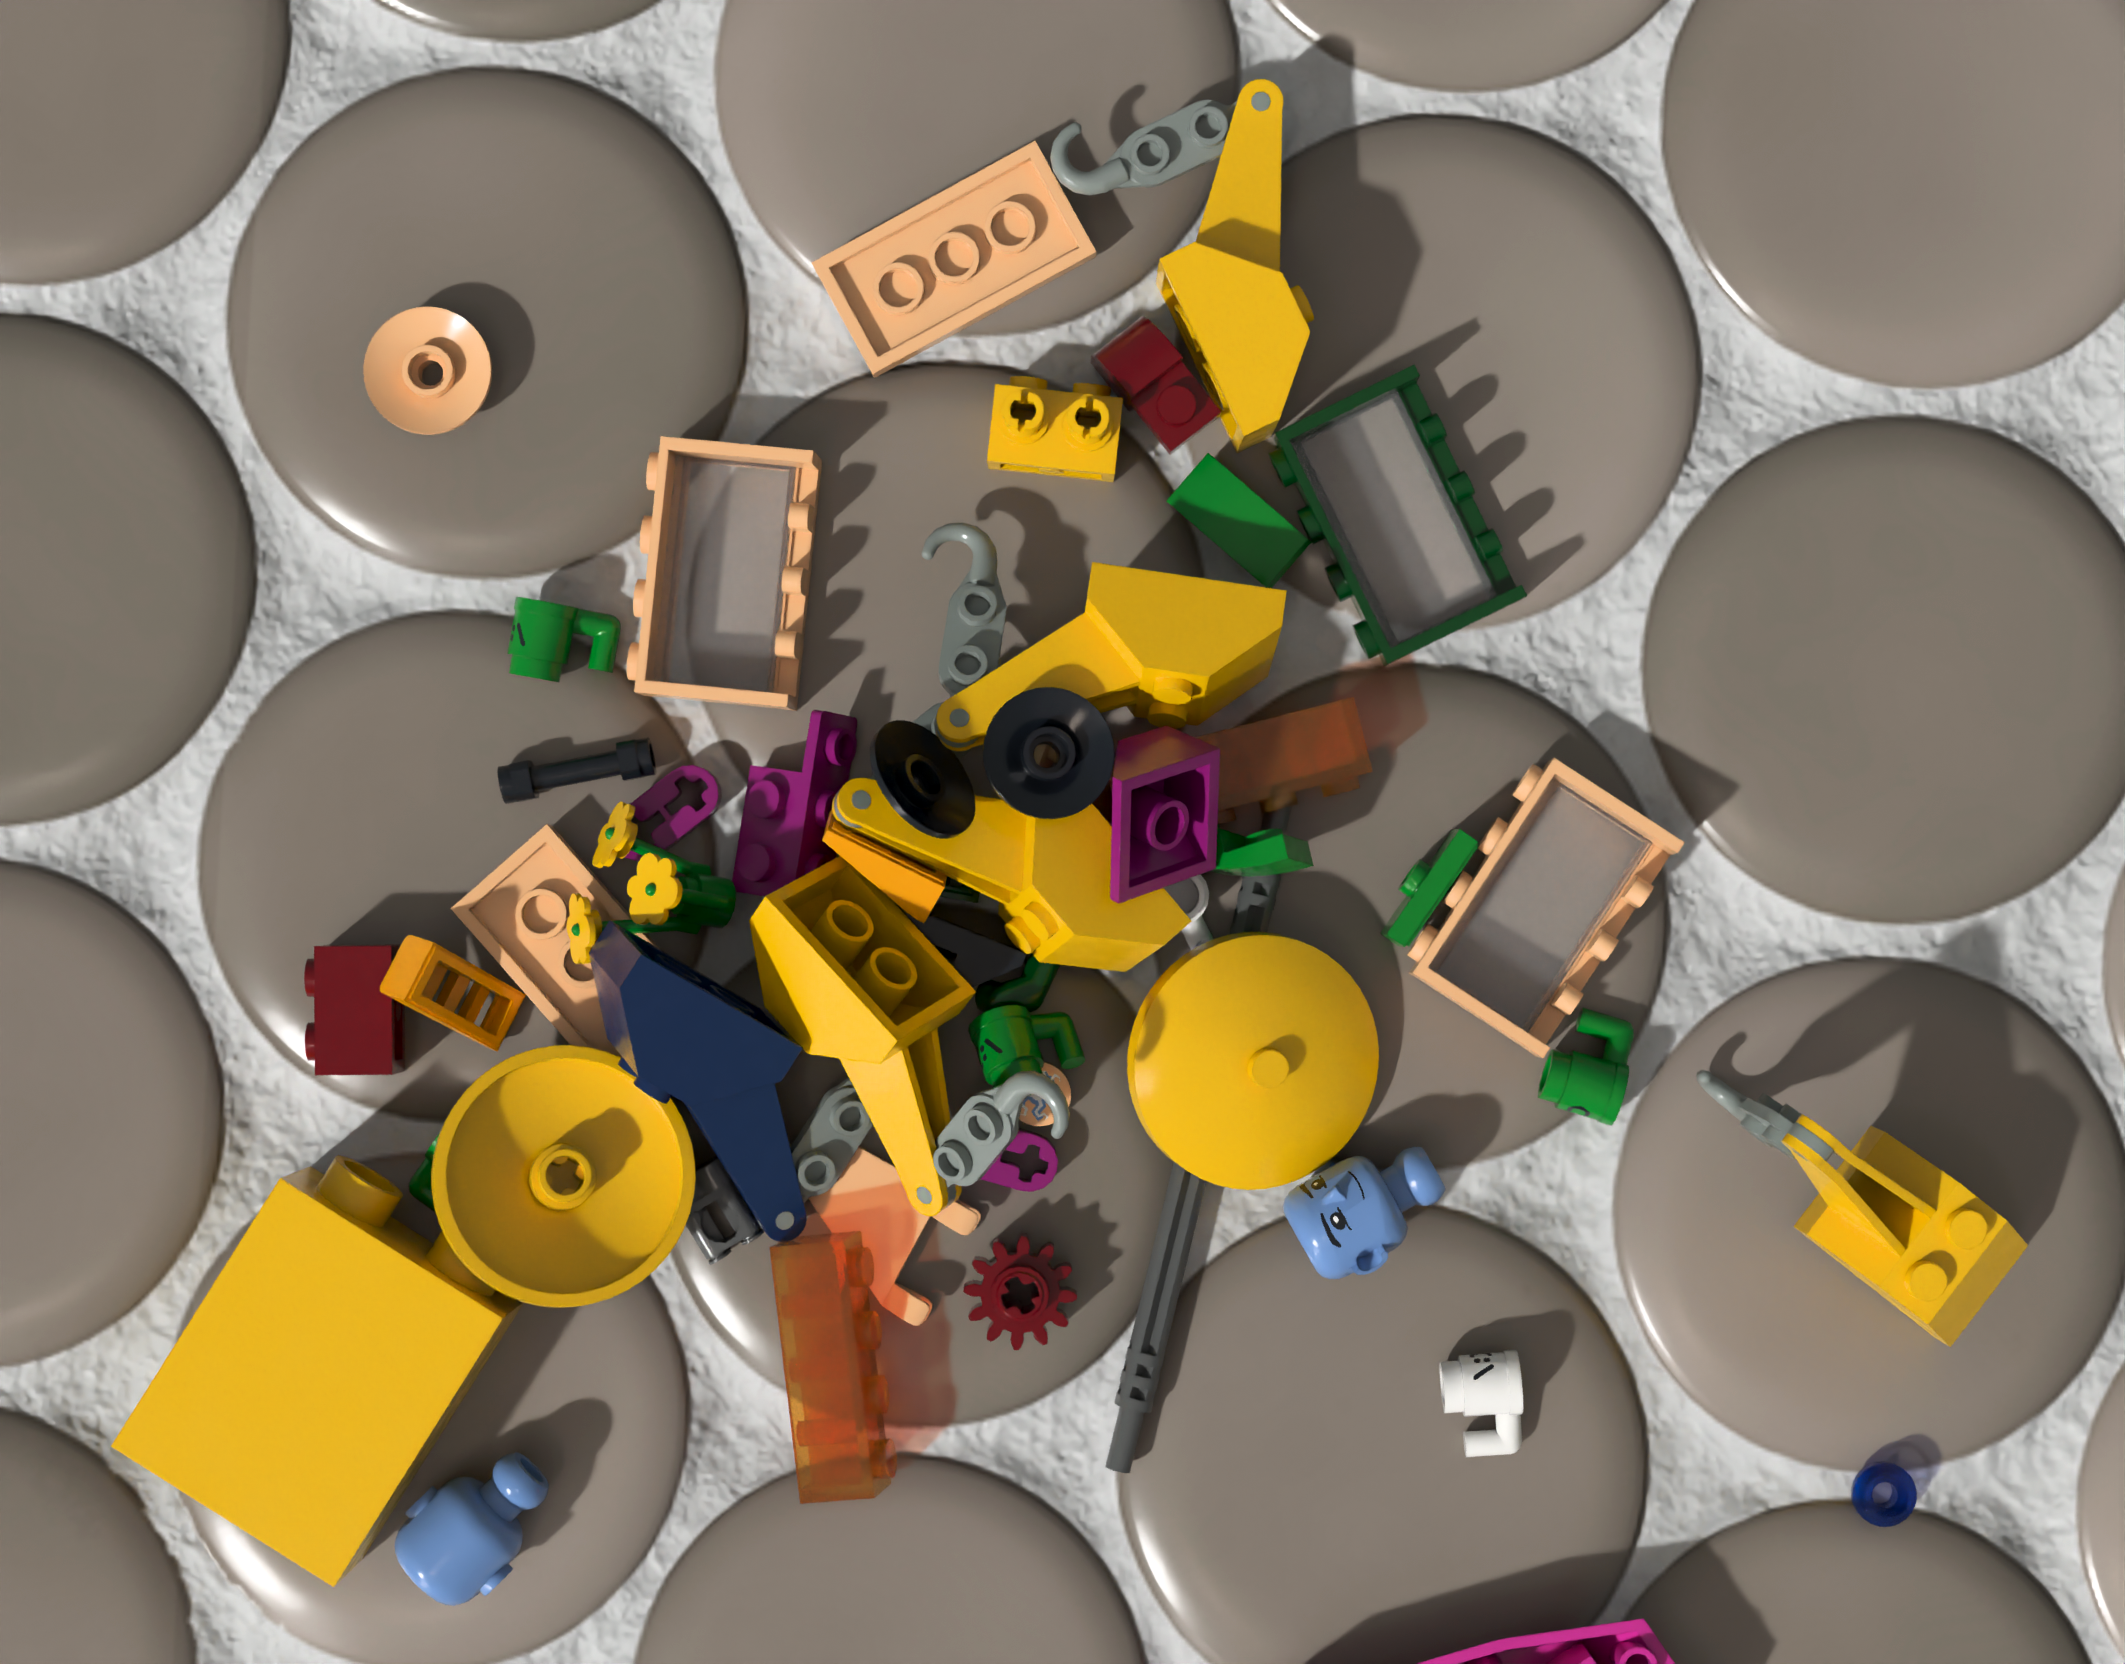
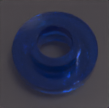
[1851,1461,1917,1527]

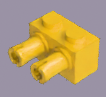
[987,376,1123,482]

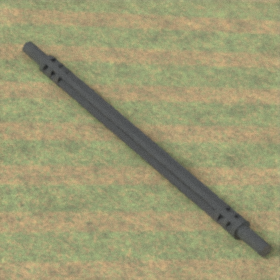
[1105,785,1296,1473]

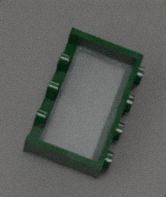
[1268,364,1527,667]

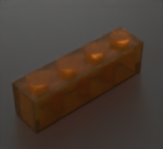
[1108,697,1373,825]
[769,1231,897,1504]

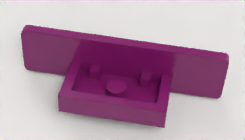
[732,710,857,897]

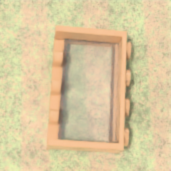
[627,436,822,711]
[1407,758,1685,1058]

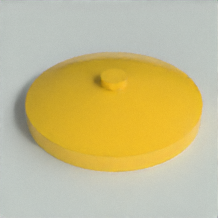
[1127,932,1379,1190]
[431,1045,696,1308]

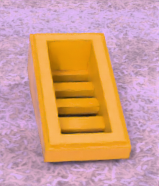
[822,809,947,923]
[380,935,526,1052]

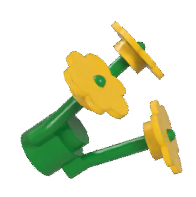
[567,801,736,964]

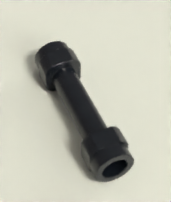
[497,737,657,804]

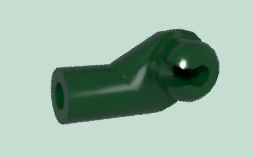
[975,953,1060,1013]

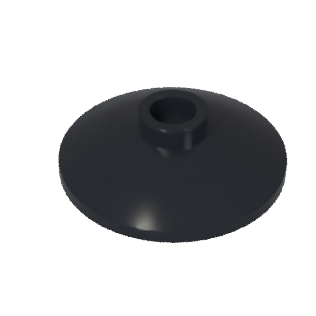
[983,687,1115,819]
[870,720,975,839]

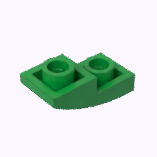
[1167,453,1312,588]
[1208,824,1314,877]

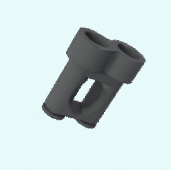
[686,1155,764,1265]

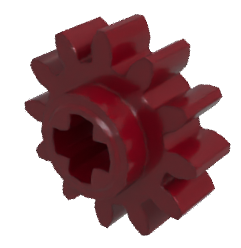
[963,1233,1077,1350]

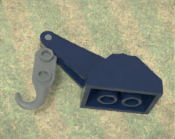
[589,920,873,1242]

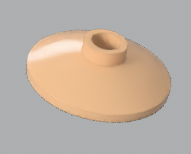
[363,307,492,435]

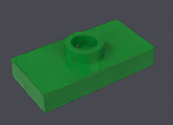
[1380,829,1479,947]

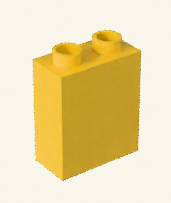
[111,1155,524,1587]

